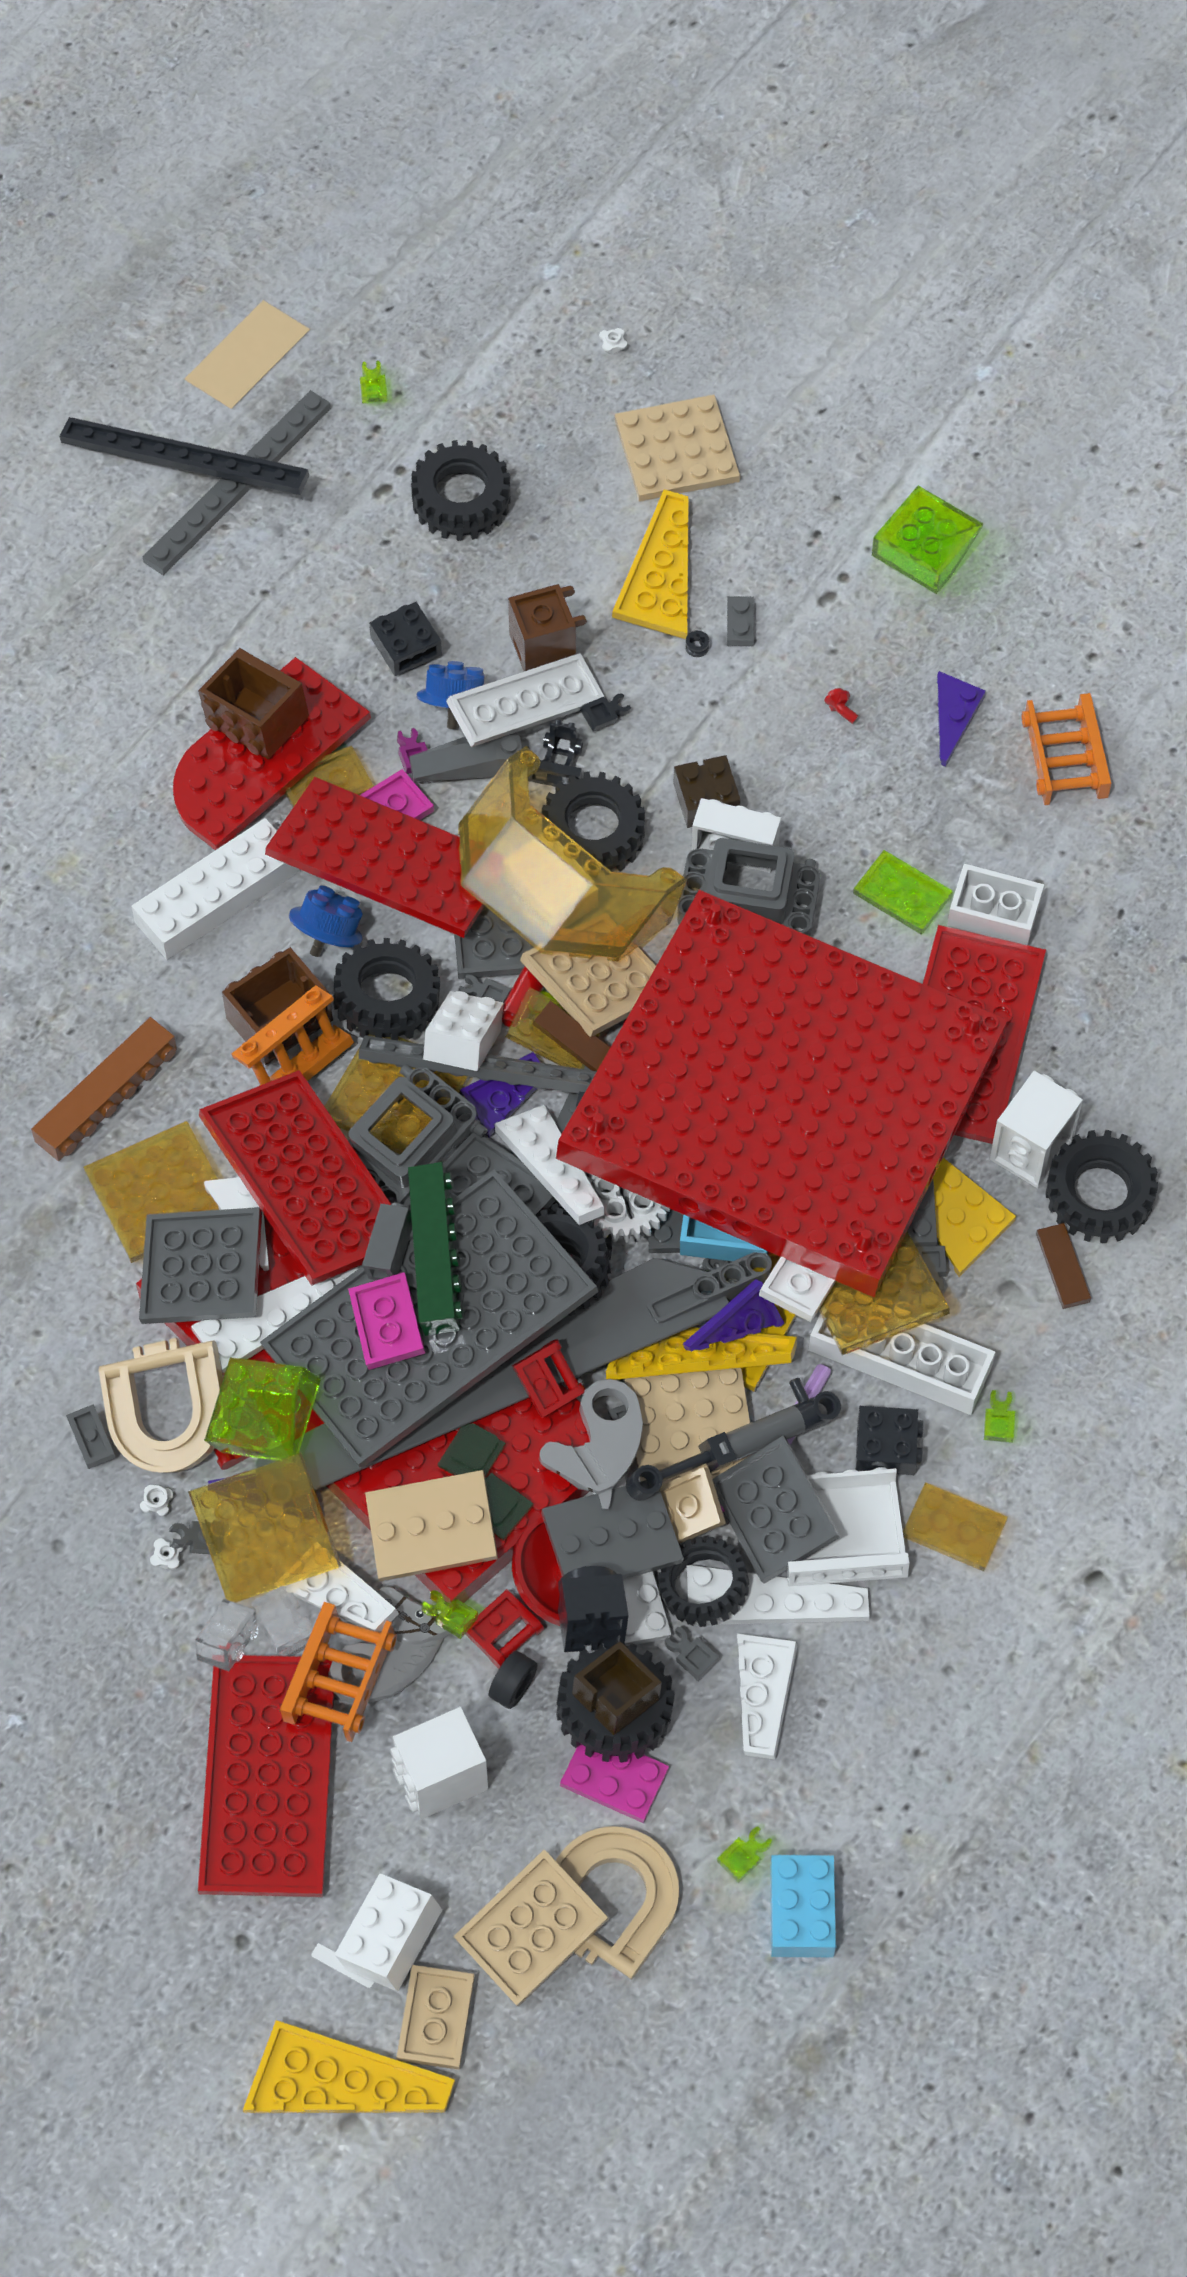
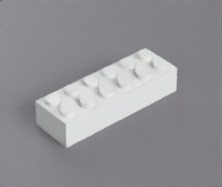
[131,818,300,960]
[808,1287,995,1415]

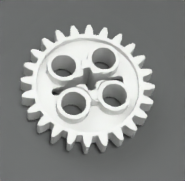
[587,1174,670,1243]

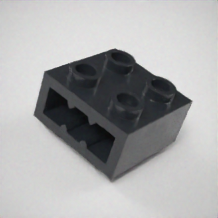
[369,601,442,676]
[855,1405,924,1475]

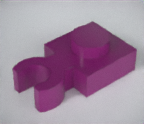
[397,728,427,774]

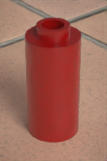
[502,967,544,1029]

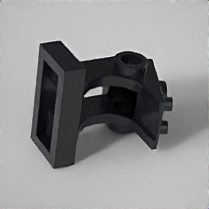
[527,720,583,787]

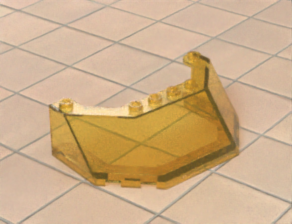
[458,746,687,962]

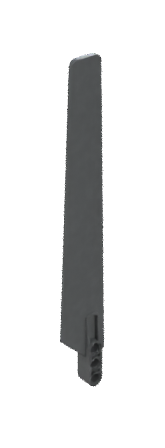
[255,1252,772,1504]

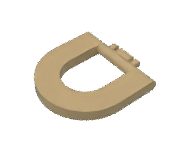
[99,1338,227,1473]
[555,1827,679,1980]

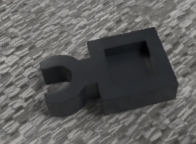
[580,693,631,732]

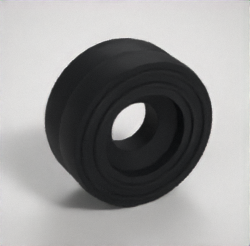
[488,1651,538,1709]

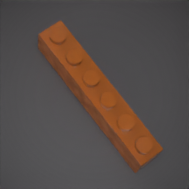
[31,1017,177,1162]

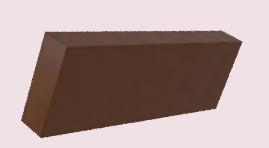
[532,1001,610,1072]
[1036,1223,1091,1309]

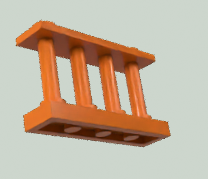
[1021,693,1111,805]
[231,985,354,1086]
[280,1602,397,1742]

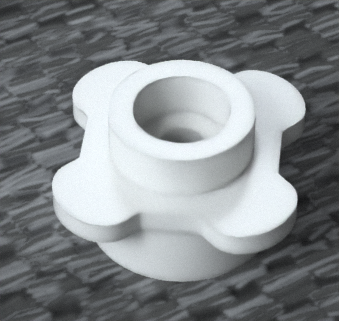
[599,328,627,354]
[140,1485,173,1516]
[150,1538,183,1569]

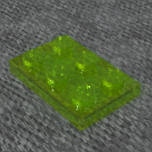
[853,850,953,935]

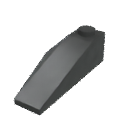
[409,732,524,782]

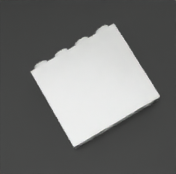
[787,1467,909,1586]

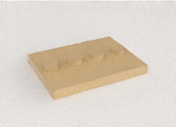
[365,1470,498,1581]
[453,1849,609,2007]

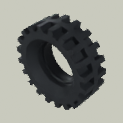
[411,440,511,541]
[541,771,645,878]
[333,938,440,1040]
[1046,1130,1158,1243]
[537,1209,611,1316]
[556,1643,675,1763]

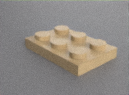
[660,1467,726,1544]
[396,1965,474,2070]

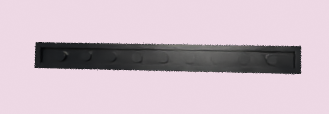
[59,417,309,495]

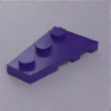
[460,1052,540,1138]

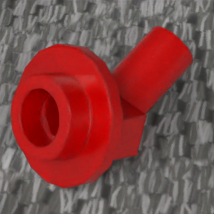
[824,688,858,723]

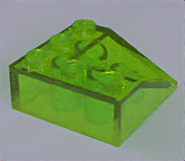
[871,485,983,594]
[204,1357,321,1463]

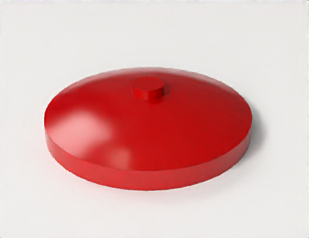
[512,1516,562,1626]

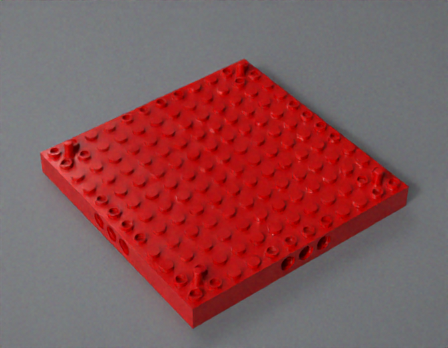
[556,890,1008,1297]

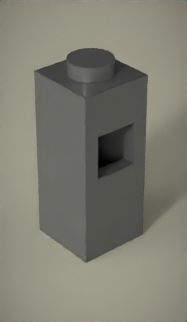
[362,1203,412,1280]

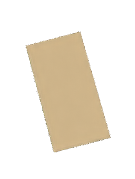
[184,300,310,409]

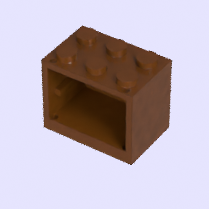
[198,647,309,760]
[222,947,333,1065]

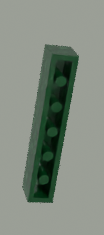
[408,1162,464,1336]

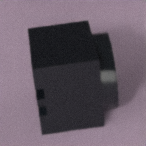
[558,1566,629,1653]

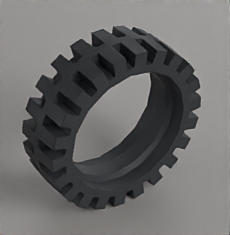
[658,1537,749,1627]

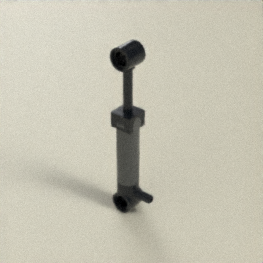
[626,1378,841,1501]

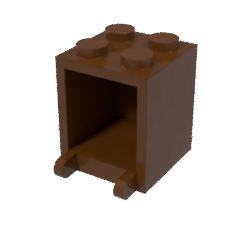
[508,584,587,672]

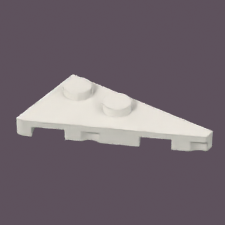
[204,1177,269,1271]

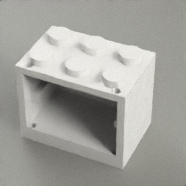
[990,1071,1083,1189]
[390,1707,488,1819]

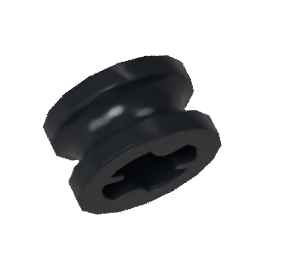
[685,630,709,658]

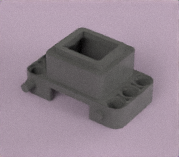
[677,838,821,937]
[348,1064,488,1205]

